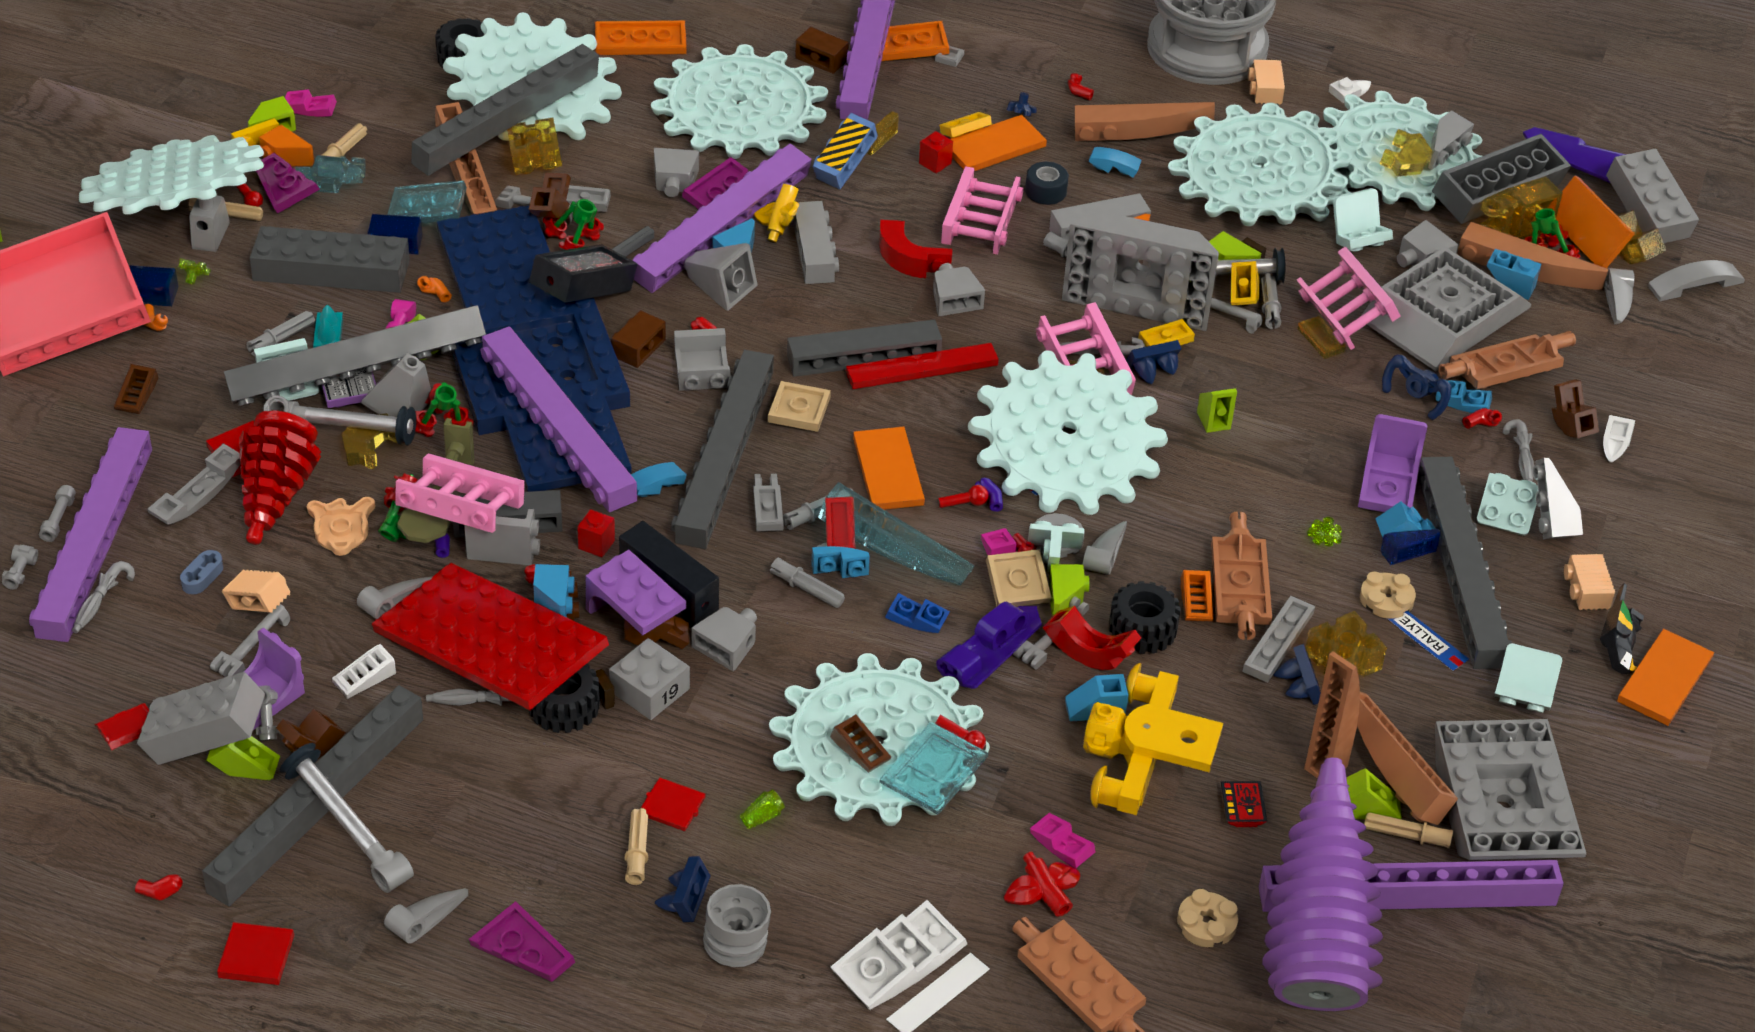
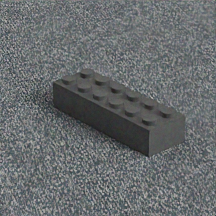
[1432,134,1571,224]
[250,226,410,293]

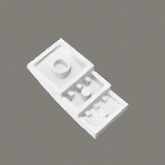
[831,900,967,1010]

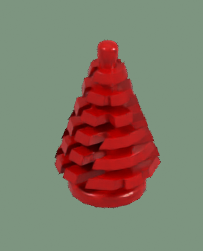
[239,410,321,545]

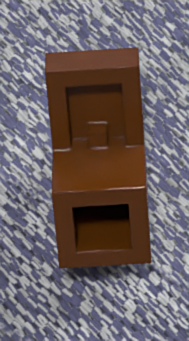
[529,172,571,219]
[1552,379,1599,438]
[624,616,689,649]
[276,709,346,759]

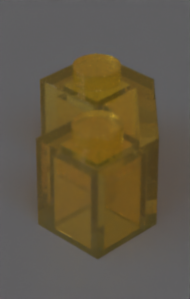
[1617,210,1666,265]

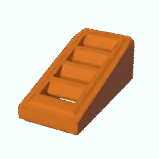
[1180,570,1213,622]

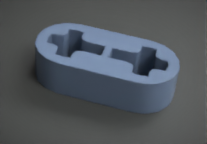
[180,550,223,594]

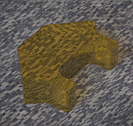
[1380,129,1432,176]
[342,413,397,469]

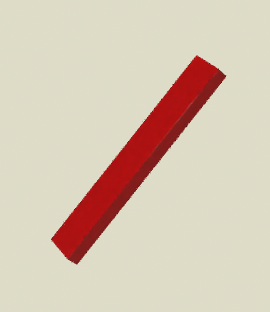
[846,343,999,389]

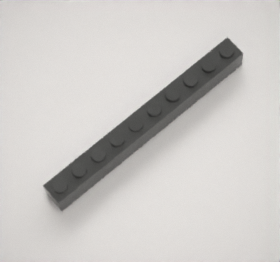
[411,43,599,176]
[224,305,486,407]
[671,349,774,549]
[1418,456,1512,669]
[202,685,423,907]

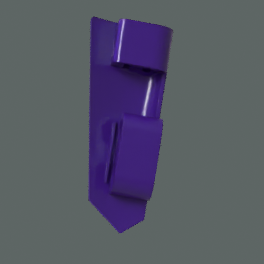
[1523,127,1626,183]
[936,601,1042,689]

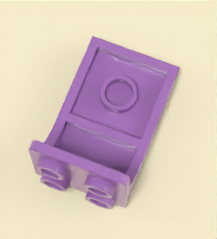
[1358,414,1427,512]
[586,550,686,635]
[244,628,305,730]

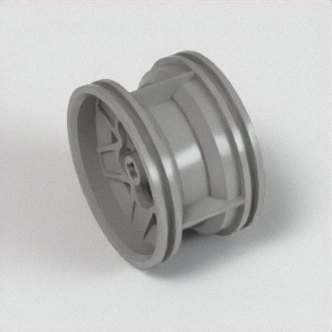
[1147,0,1276,85]

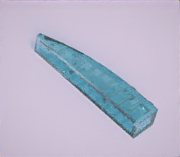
[818,482,975,585]

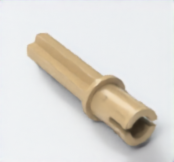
[316,123,367,170]
[189,198,263,221]
[625,808,648,885]
[1364,813,1453,849]

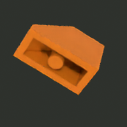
[259,125,314,166]

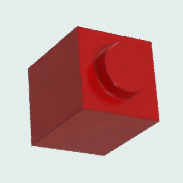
[919,131,953,174]
[577,509,615,558]

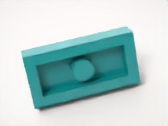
[313,305,343,348]

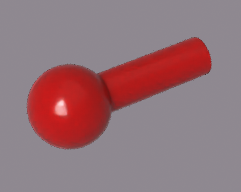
[236,183,263,207]
[938,485,989,508]
[935,714,986,752]

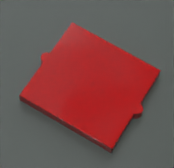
[641,777,706,831]

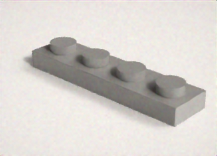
[1243,596,1315,683]

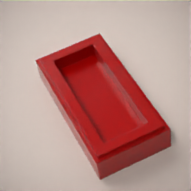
[825,497,855,549]

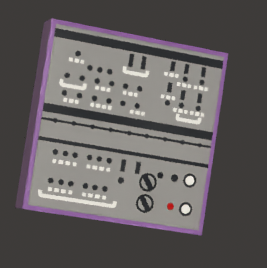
[322,369,376,408]

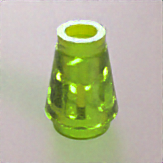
[740,789,785,829]

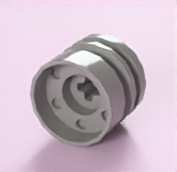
[703,884,771,967]

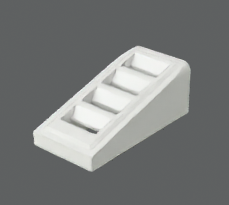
[332,644,396,699]

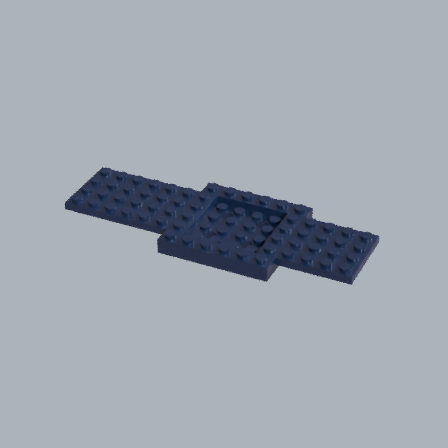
[437,206,632,492]

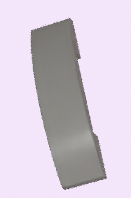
[1648,260,1745,301]
[147,443,241,525]

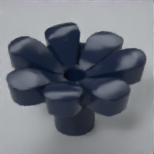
[1006,92,1037,116]

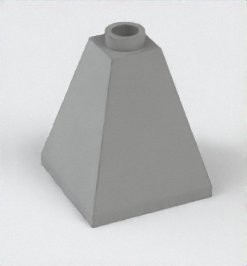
[684,243,758,311]
[361,353,431,417]

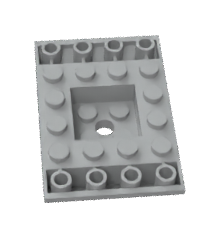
[1062,211,1219,331]
[1361,246,1531,371]
[1435,719,1586,860]

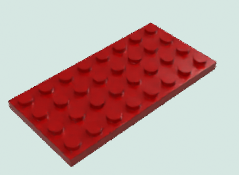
[372,563,609,710]

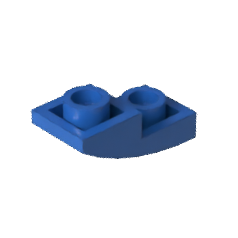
[885,593,950,633]

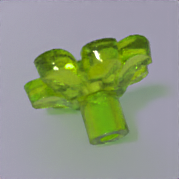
[179,258,211,284]
[1307,517,1342,546]

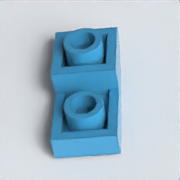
[1088,147,1142,178]
[1436,380,1492,413]
[631,462,687,497]
[811,546,870,578]

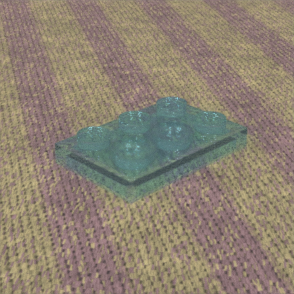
[386,180,467,226]

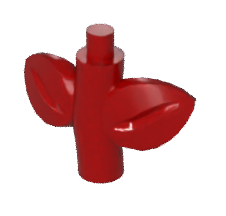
[1004,852,1080,917]

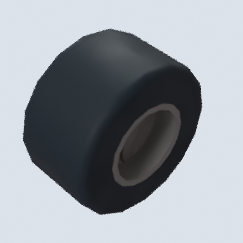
[1025,161,1069,205]

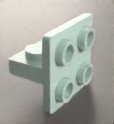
[1028,521,1084,572]

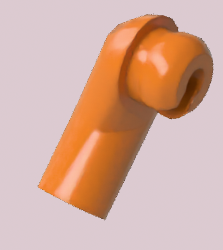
[417,276,452,303]
[144,304,168,331]

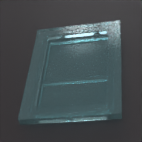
[879,722,989,815]

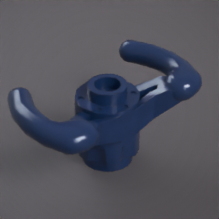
[1382,354,1452,420]

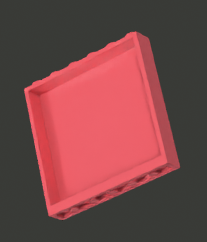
[0,212,151,376]

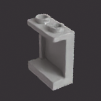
[674,328,730,391]
[464,509,540,565]

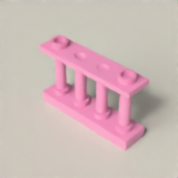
[941,166,1023,255]
[1297,246,1401,350]
[1036,302,1136,395]
[396,453,524,533]

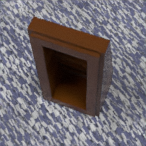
[114,364,159,414]
[830,714,891,773]

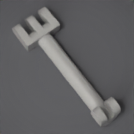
[494,186,573,225]
[1210,298,1262,334]
[1013,597,1089,670]
[210,604,290,676]

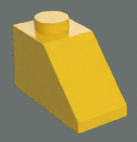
[1231,261,1259,305]

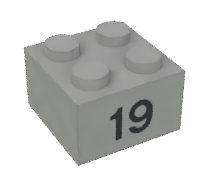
[609,638,690,720]

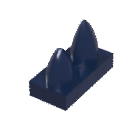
[1126,340,1181,384]
[1273,644,1321,705]
[655,856,711,922]

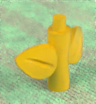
[753,184,799,243]

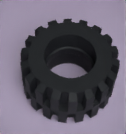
[435,18,484,68]
[1109,581,1181,654]
[529,664,600,733]

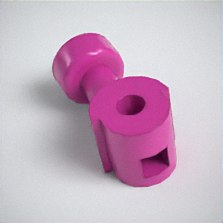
[385,299,416,329]

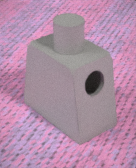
[654,148,699,197]
[189,195,230,252]
[1397,220,1458,267]
[933,263,985,316]
[692,607,757,671]

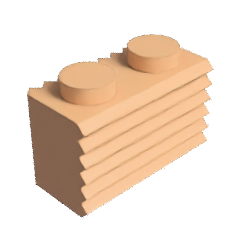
[1248,60,1285,105]
[1564,554,1615,610]
[222,569,290,613]

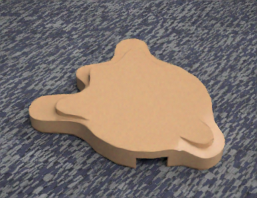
[306,497,376,556]

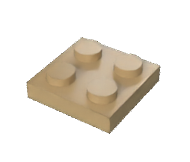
[768,381,831,432]
[986,549,1052,607]

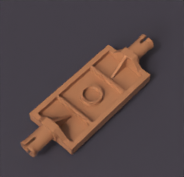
[1438,331,1576,389]
[1211,512,1272,640]
[1012,917,1146,1032]

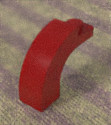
[879,220,952,279]
[1042,606,1141,670]

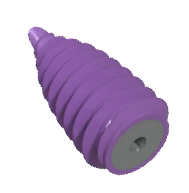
[1263,758,1383,1011]

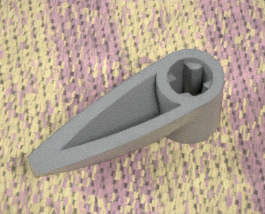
[1604,268,1634,324]
[1083,521,1127,575]
[357,576,433,619]
[384,888,468,943]

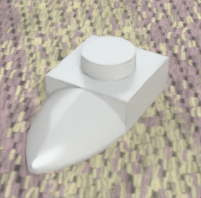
[1328,77,1371,103]
[1603,415,1635,463]

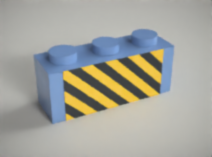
[813,113,878,189]

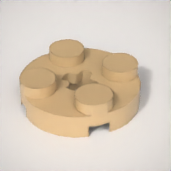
[1360,572,1416,619]
[1177,889,1238,947]

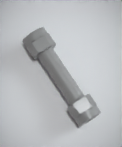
[39,485,76,542]

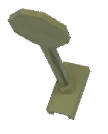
[398,418,475,543]

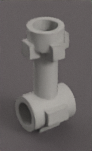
[2,545,38,590]
[256,685,279,741]

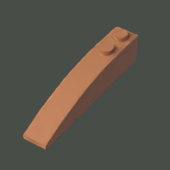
[435,102,497,215]
[1075,102,1215,141]
[1457,222,1609,290]
[1304,651,1360,778]
[1357,692,1458,825]

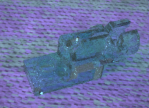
[295,155,366,193]

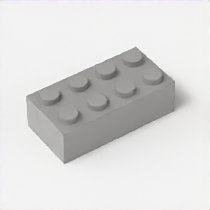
[1606,149,1699,247]
[137,672,265,765]

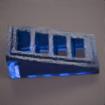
[1381,529,1441,565]

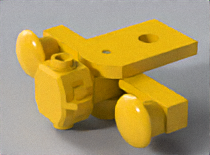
[1083,663,1223,815]

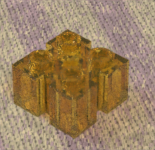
[507,117,562,174]
[1305,611,1387,677]

